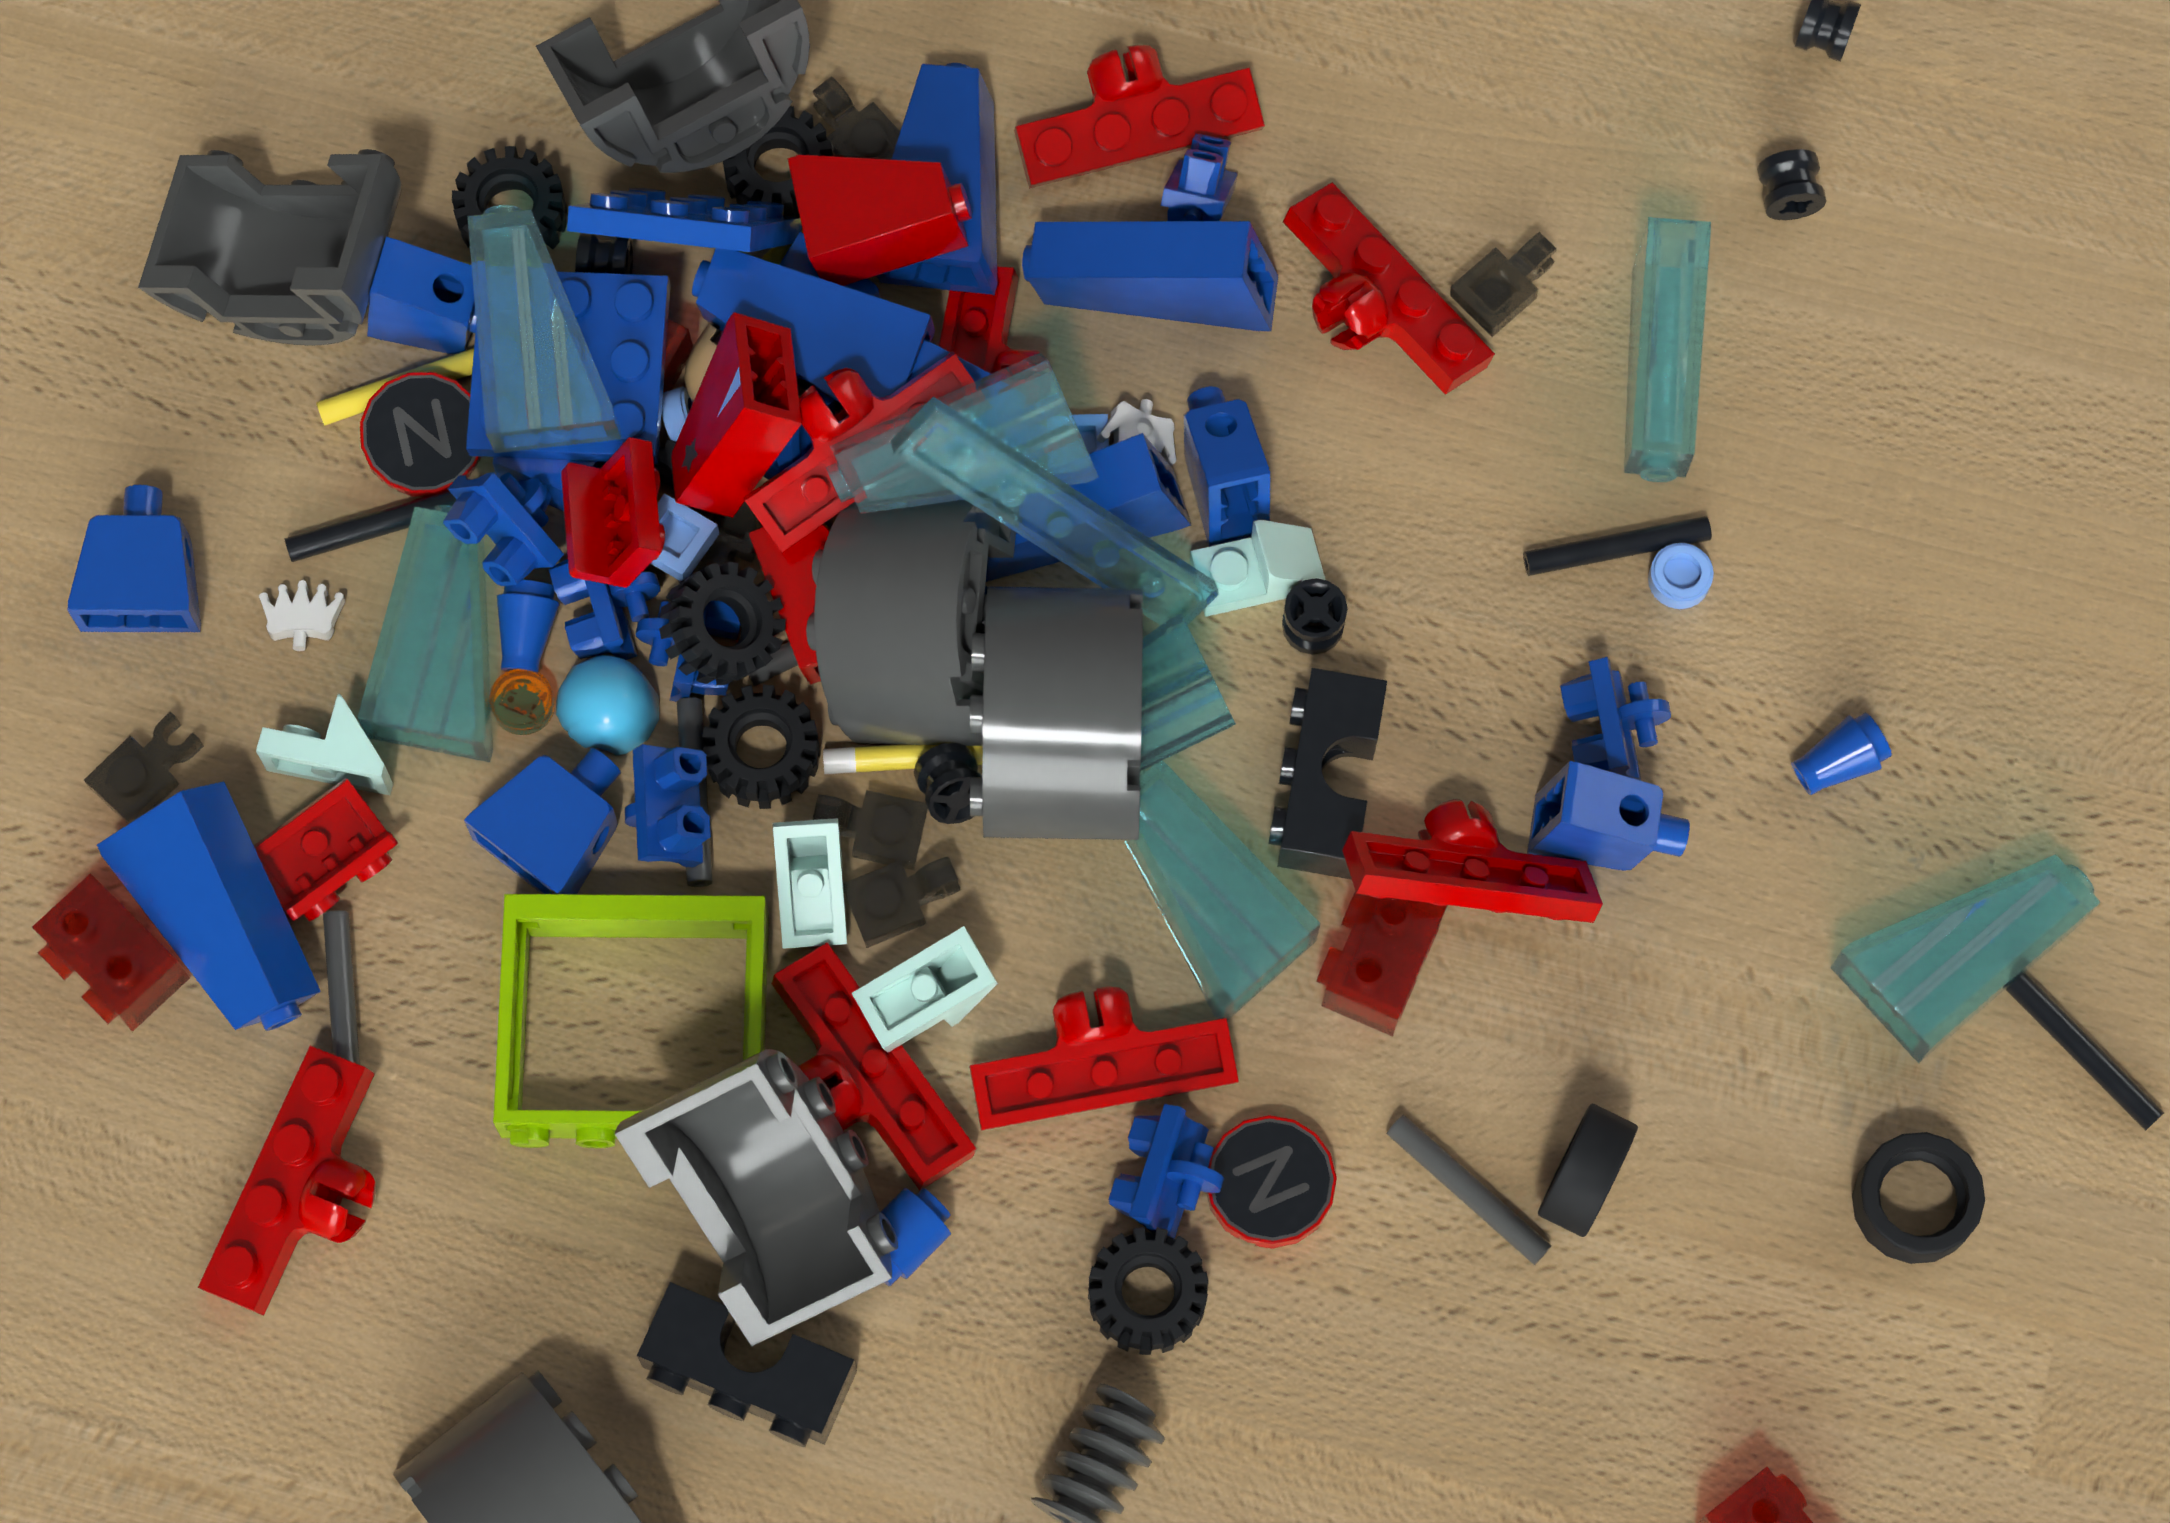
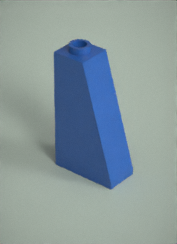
[876,63,998,295]
[1022,221,1278,331]
[692,249,935,412]
[986,433,1191,582]
[97,781,321,1031]

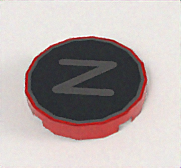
[360,372,481,497]
[1206,1115,1337,1249]

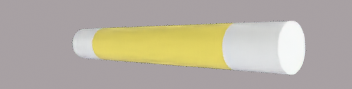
[823,744,983,774]

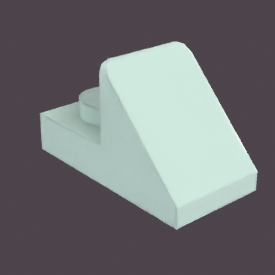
[1190,520,1325,617]
[256,694,393,796]
[773,818,847,949]
[852,926,998,1053]

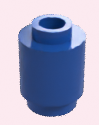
[881,1188,951,1286]

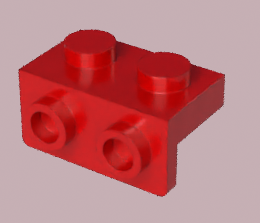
[561,437,665,588]
[254,778,398,921]

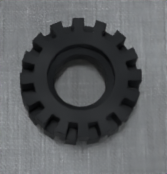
[723,106,833,217]
[452,146,568,267]
[659,562,785,685]
[702,684,820,809]
[1088,1227,1208,1355]

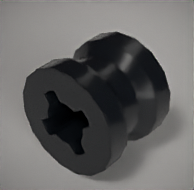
[1795,0,1861,62]
[1757,149,1827,221]
[575,233,633,274]
[1282,578,1348,655]
[914,743,982,824]

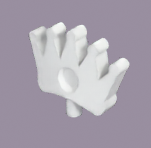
[1097,399,1177,466]
[259,580,345,651]

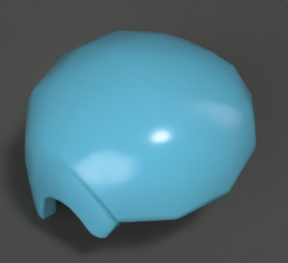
[556,655,659,756]

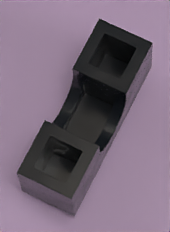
[1268,668,1387,880]
[637,1282,857,1447]

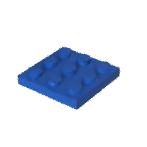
[567,188,802,252]
[466,269,671,463]

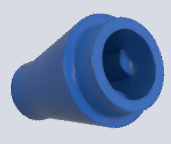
[497,579,560,675]
[1791,712,1892,795]

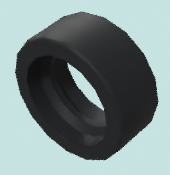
[1538,1104,1638,1237]
[1852,1132,1985,1264]

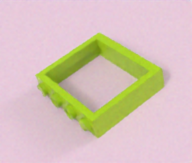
[493,894,769,1148]

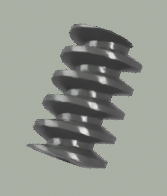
[1031,1383,1165,1523]

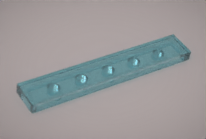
[891,396,1219,636]

